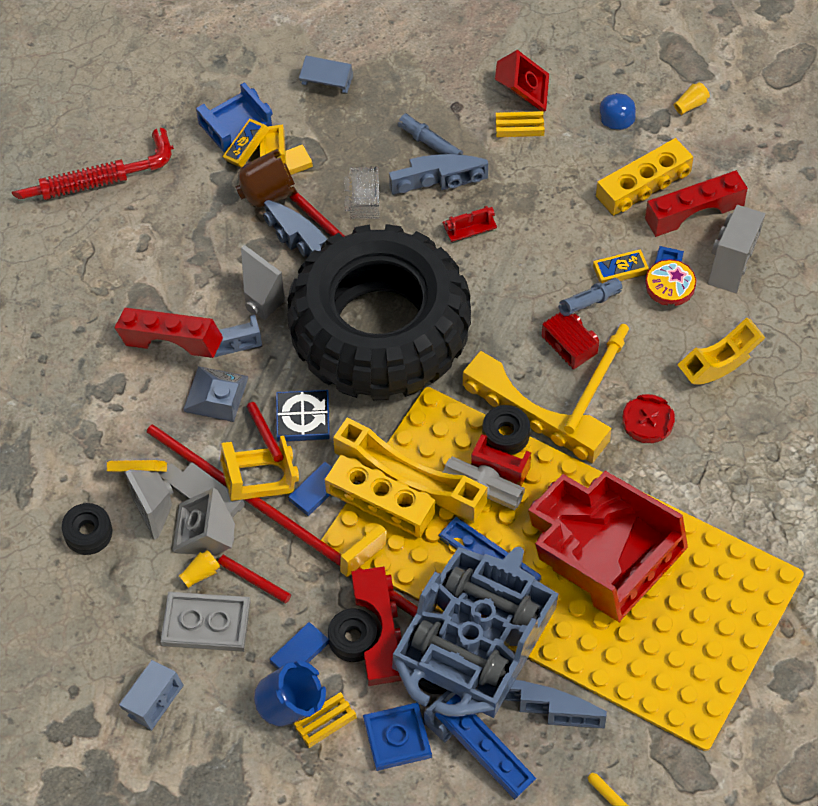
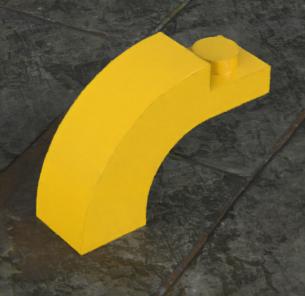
[677,317,765,384]

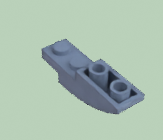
[389,154,488,195]
[263,200,327,257]

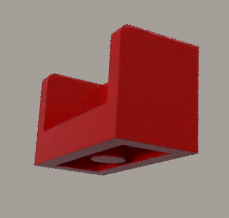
[471,434,532,486]

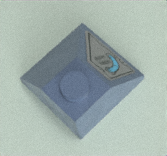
[184,366,248,422]

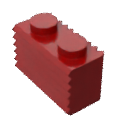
[541,312,599,369]

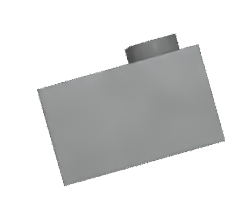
[708,205,766,294]

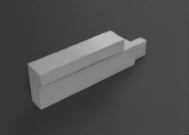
[156,458,246,518]

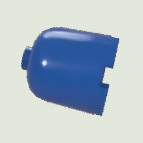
[254,660,326,726]

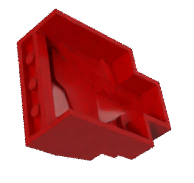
[528,471,688,622]

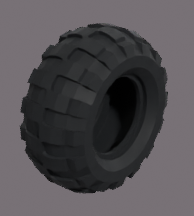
[287,224,471,401]

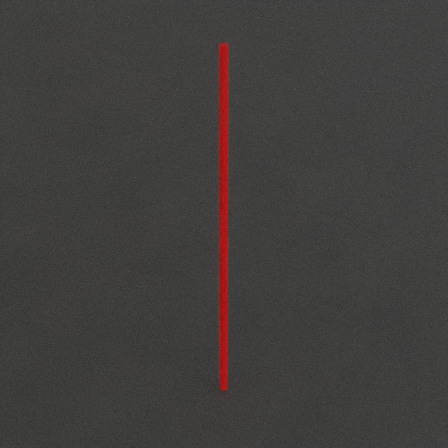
[147,424,418,617]

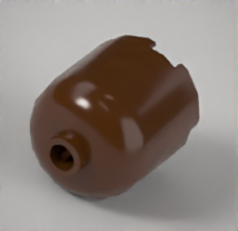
[235,149,298,208]

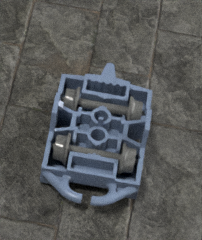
[392,547,558,718]

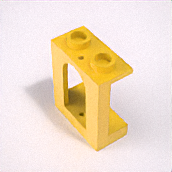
[220,436,299,501]

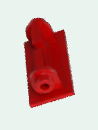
[442,206,497,242]

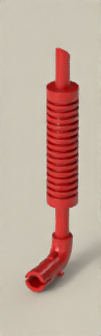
[12,128,174,200]

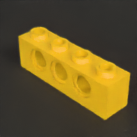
[596,138,694,216]
[325,455,435,538]

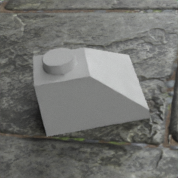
[241,245,285,320]
[125,470,173,539]
[173,488,235,555]

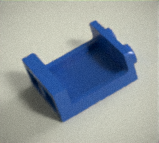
[196,82,273,153]

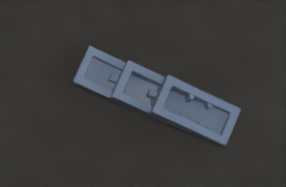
[504,680,607,728]

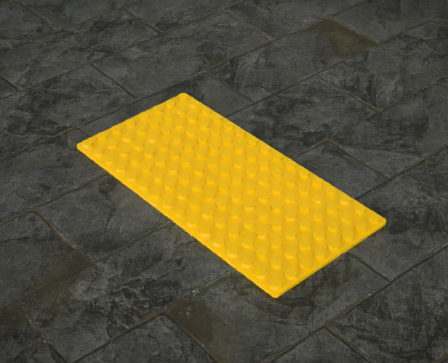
[321,387,804,751]

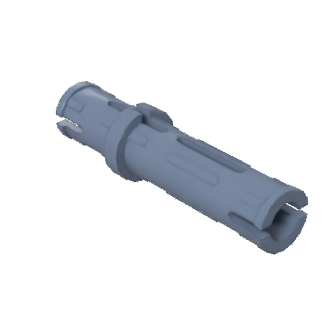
[398,113,463,155]
[559,278,622,316]

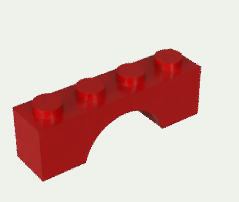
[645,170,748,237]
[114,307,223,358]
[351,566,402,686]

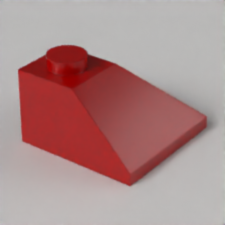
[495,50,549,112]

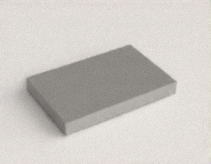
[160,592,251,652]

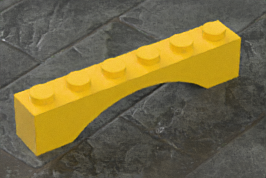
[463,351,612,464]
[333,417,488,523]

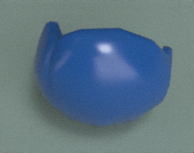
[600,93,636,130]

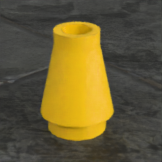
[673,82,710,115]
[179,550,221,588]

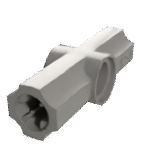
[443,456,525,511]

